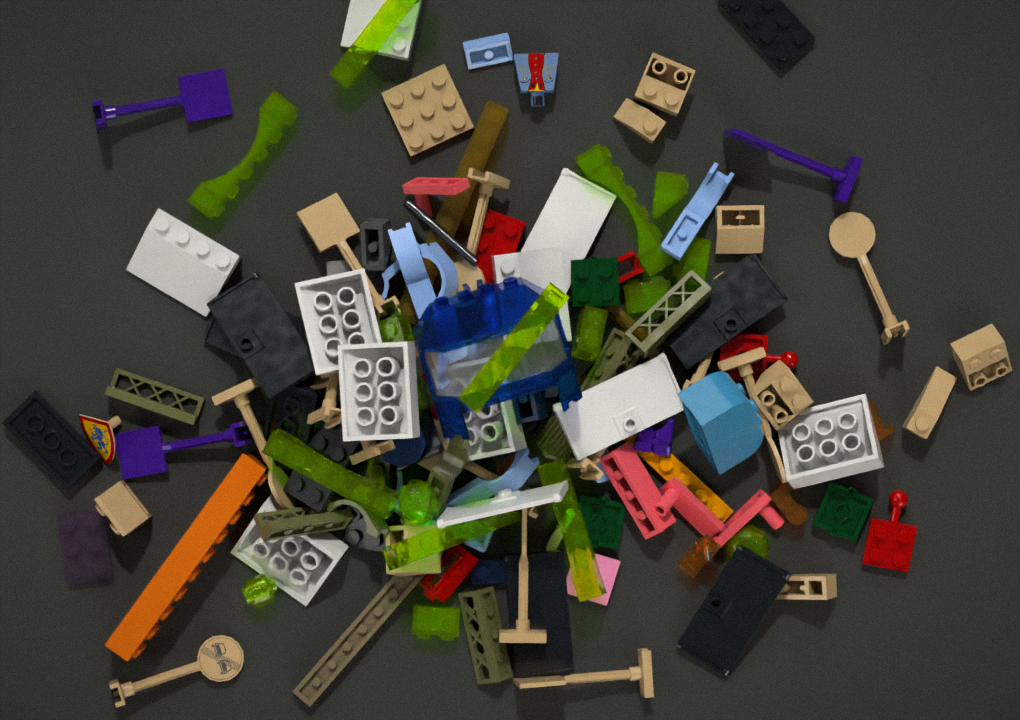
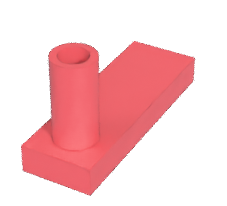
[402,177,470,217]
[654,476,724,540]
[711,489,785,547]

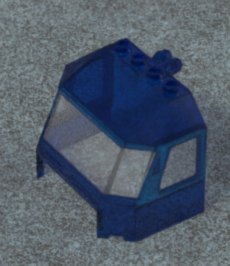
[412,276,583,440]

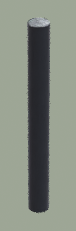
[404,199,480,267]

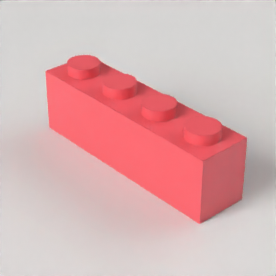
[599,441,676,540]

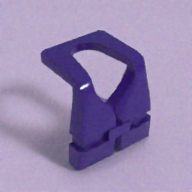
[633,415,675,457]

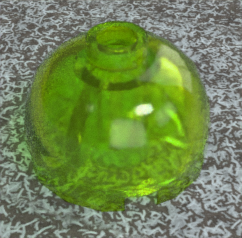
[398,478,440,526]
[723,524,770,560]

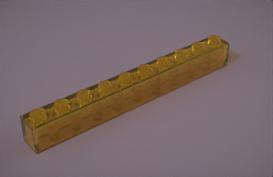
[397,100,509,325]

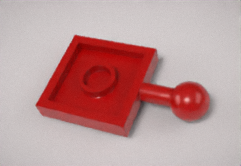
[718,334,799,381]
[861,490,917,572]

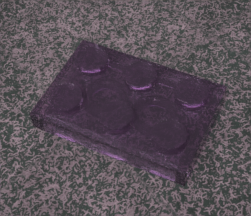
[56,509,114,584]

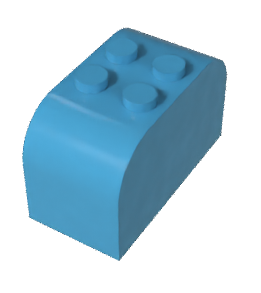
[678,371,763,475]

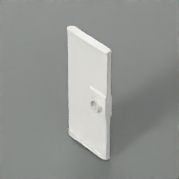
[521,168,617,293]
[552,353,683,461]
[436,480,569,529]

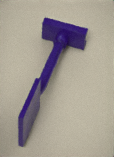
[92,68,233,130]
[723,128,863,203]
[114,421,255,480]

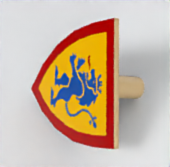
[78,414,121,465]

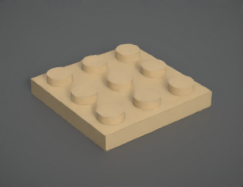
[381,64,474,157]

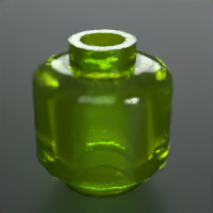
[242,574,278,608]

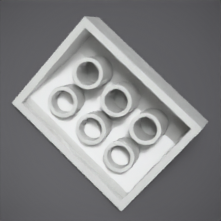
[340,0,422,61]
[126,208,242,317]
[491,247,572,350]
[294,268,382,376]
[337,341,420,441]
[432,357,527,461]
[778,394,884,489]
[230,494,349,606]

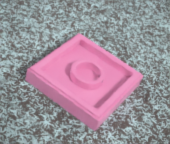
[566,547,621,606]

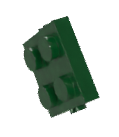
[571,256,621,308]
[812,481,874,542]
[572,495,626,549]

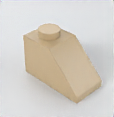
[613,98,666,144]

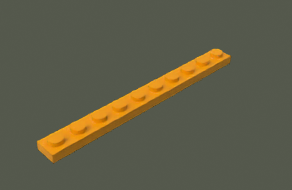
[569,373,734,523]

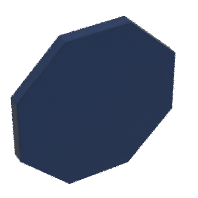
[376,425,427,468]

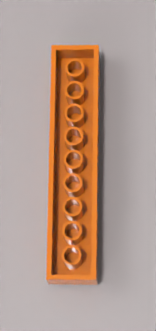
[105,451,269,662]

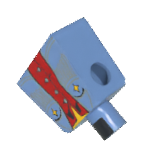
[514,53,559,107]

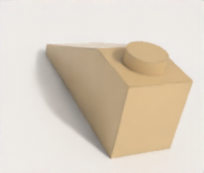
[902,366,957,439]
[776,574,837,600]

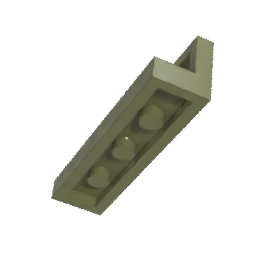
[625,269,712,359]
[577,328,640,394]
[105,368,205,425]
[253,506,353,541]
[458,586,513,685]

